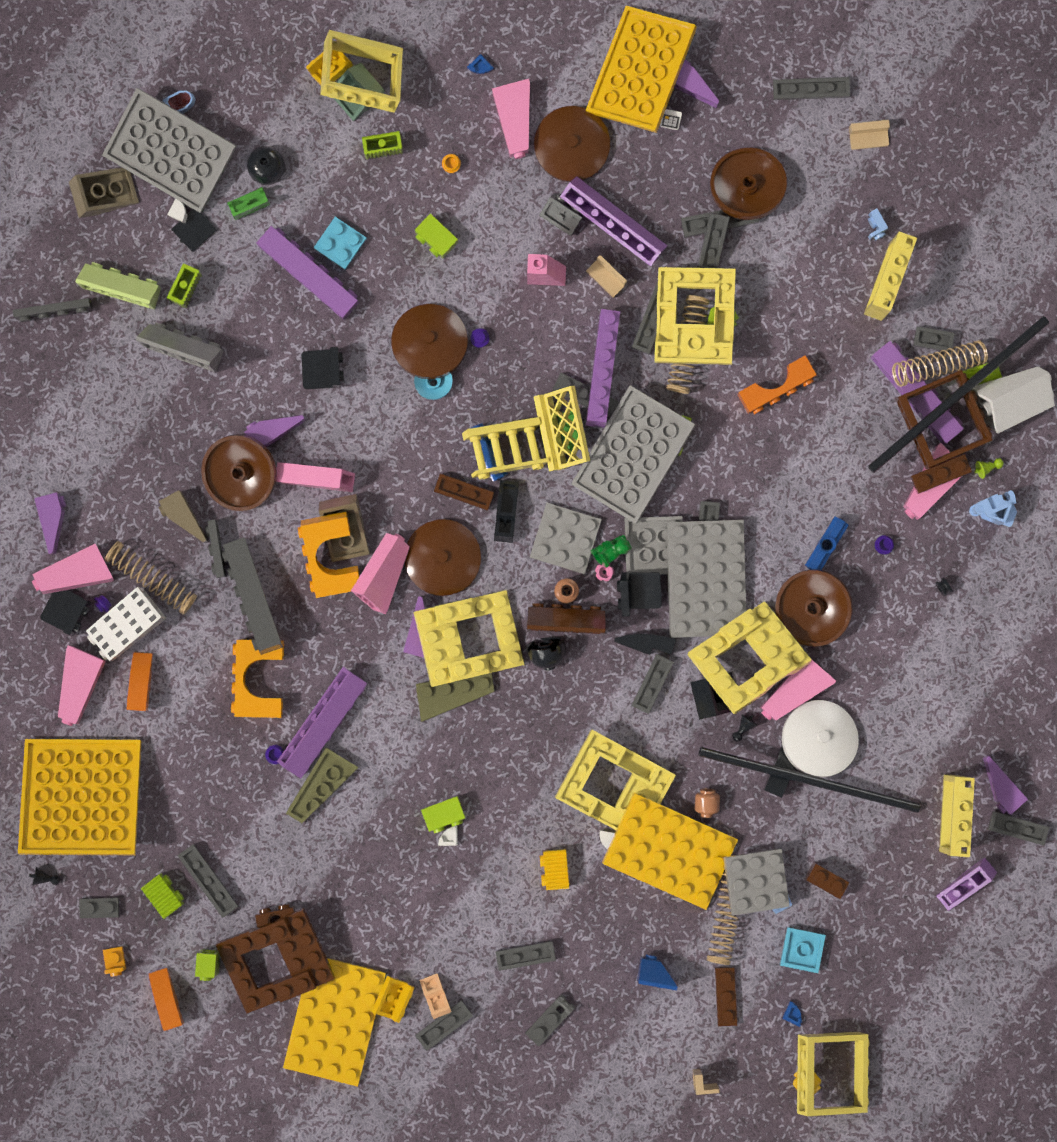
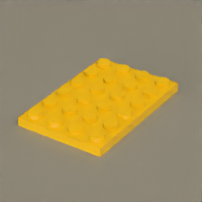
[586,6,697,133]
[602,792,738,910]
[283,958,386,1087]

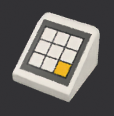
[660,109,682,130]

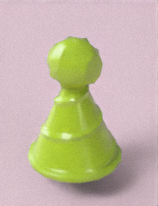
[974,458,1004,479]

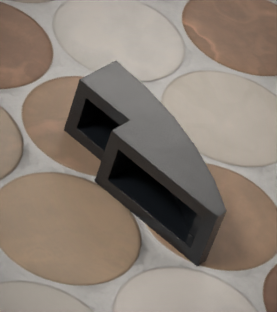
[494,480,519,543]
[613,634,676,655]
[763,745,795,798]

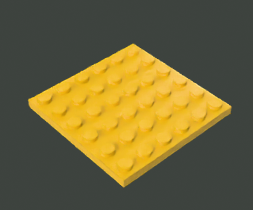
[18,739,141,855]

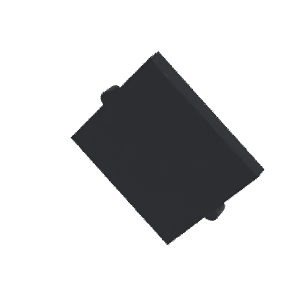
[171,209,217,252]

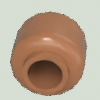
[554,578,579,604]
[695,788,720,818]

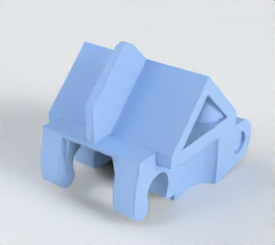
[969,490,1017,527]

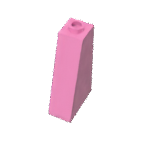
[492,79,530,159]
[527,254,566,286]
[903,443,960,520]
[276,462,355,492]
[351,533,409,614]
[32,544,114,594]
[58,645,106,726]
[760,659,836,720]

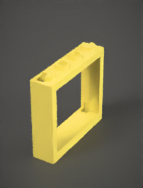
[320,30,403,113]
[864,232,917,321]
[939,775,975,857]
[797,1032,870,1116]

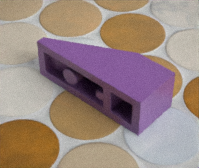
[674,60,719,108]
[244,415,306,447]
[34,492,66,555]
[403,596,425,658]
[983,756,1028,815]
[936,857,997,911]

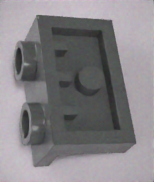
[539,193,584,236]

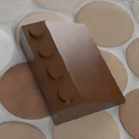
[527,603,605,634]

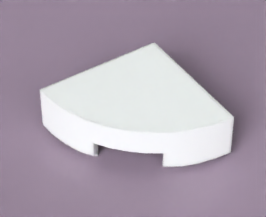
[167,199,187,223]
[438,826,458,846]
[600,830,615,849]

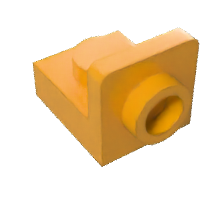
[103,946,126,977]

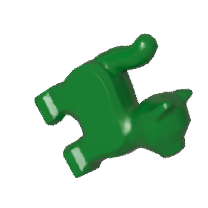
[591,535,632,568]

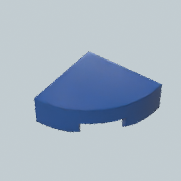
[467,54,494,74]
[782,1001,802,1027]

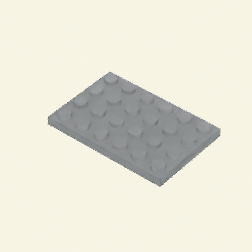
[102,88,237,213]
[571,385,696,524]
[667,520,746,638]

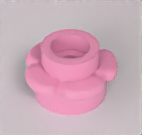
[595,564,614,581]

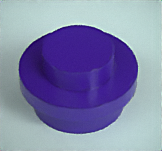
[470,328,489,348]
[874,535,894,555]
[94,595,112,612]
[265,745,284,764]

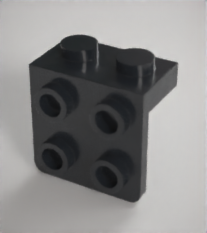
[301,347,344,390]
[617,572,662,617]
[40,590,91,636]

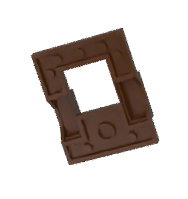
[215,908,335,1013]

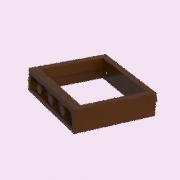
[895,370,993,469]

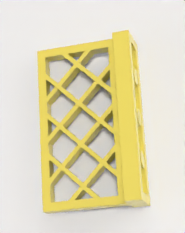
[534,386,590,471]

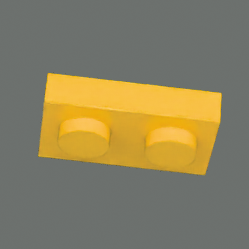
[306,50,354,86]
[372,976,414,1023]

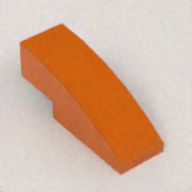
[126,652,153,711]
[149,967,184,1031]

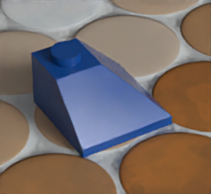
[637,954,678,991]

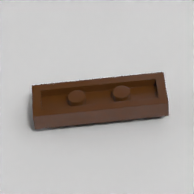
[910,454,972,494]
[434,474,494,511]
[715,967,737,1027]

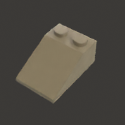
[69,167,139,218]
[319,494,370,562]

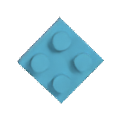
[314,217,367,270]
[780,927,826,973]

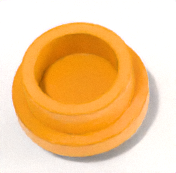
[442,154,461,173]

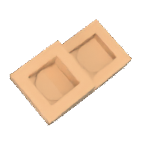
[419,974,452,1019]

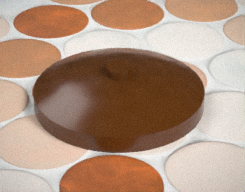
[534,106,610,182]
[710,148,787,220]
[391,304,468,379]
[201,434,277,511]
[405,519,481,596]
[775,569,853,647]

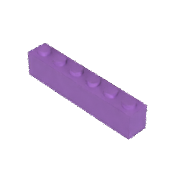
[560,177,667,266]
[256,226,359,320]
[585,309,620,428]
[870,341,964,445]
[277,667,367,778]

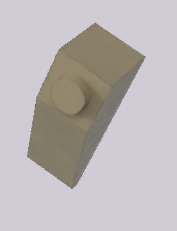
[158,490,209,543]

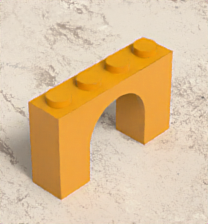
[298,512,360,598]
[231,640,284,718]

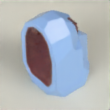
[163,91,196,114]

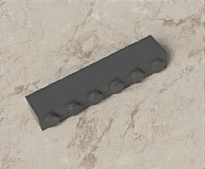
[221,537,283,655]

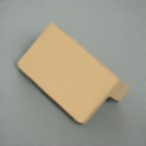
[849,120,890,150]
[586,255,627,298]
[692,1069,720,1095]

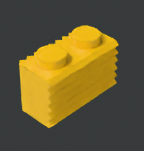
[539,849,569,890]

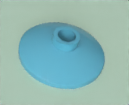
[414,373,453,400]

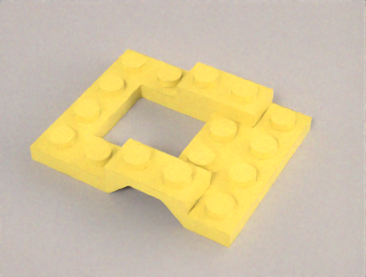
[654,267,736,365]
[413,590,524,687]
[688,601,812,714]
[555,729,676,830]

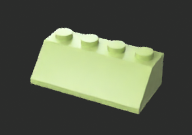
[76,262,161,310]

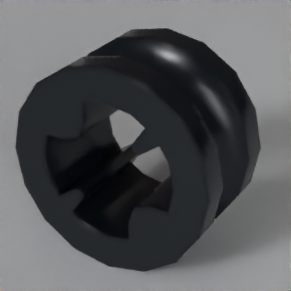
[935,577,953,597]

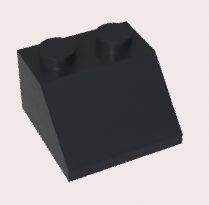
[690,672,733,720]

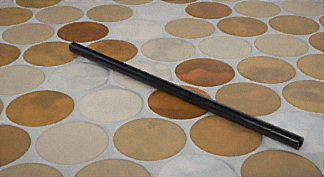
[868,316,1049,473]
[698,747,921,813]

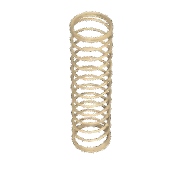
[666,295,710,394]
[892,340,988,387]
[105,541,197,615]
[706,865,739,965]

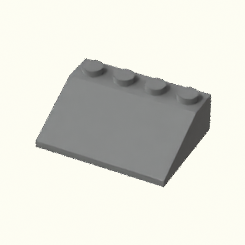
[136,323,224,373]

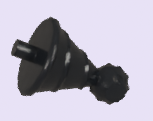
[732,714,757,742]
[29,867,60,886]

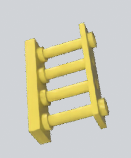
[462,417,549,480]

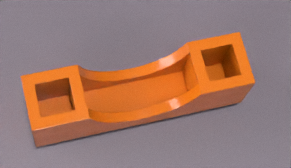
[737,355,816,415]

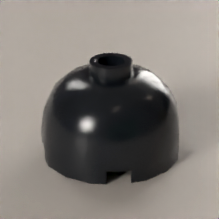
[247,146,285,185]
[526,636,566,671]

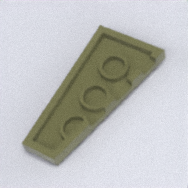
[416,673,494,722]
[286,747,359,823]

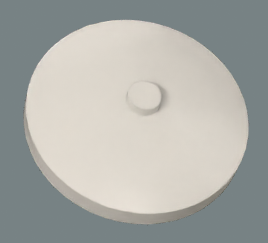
[782,700,859,778]

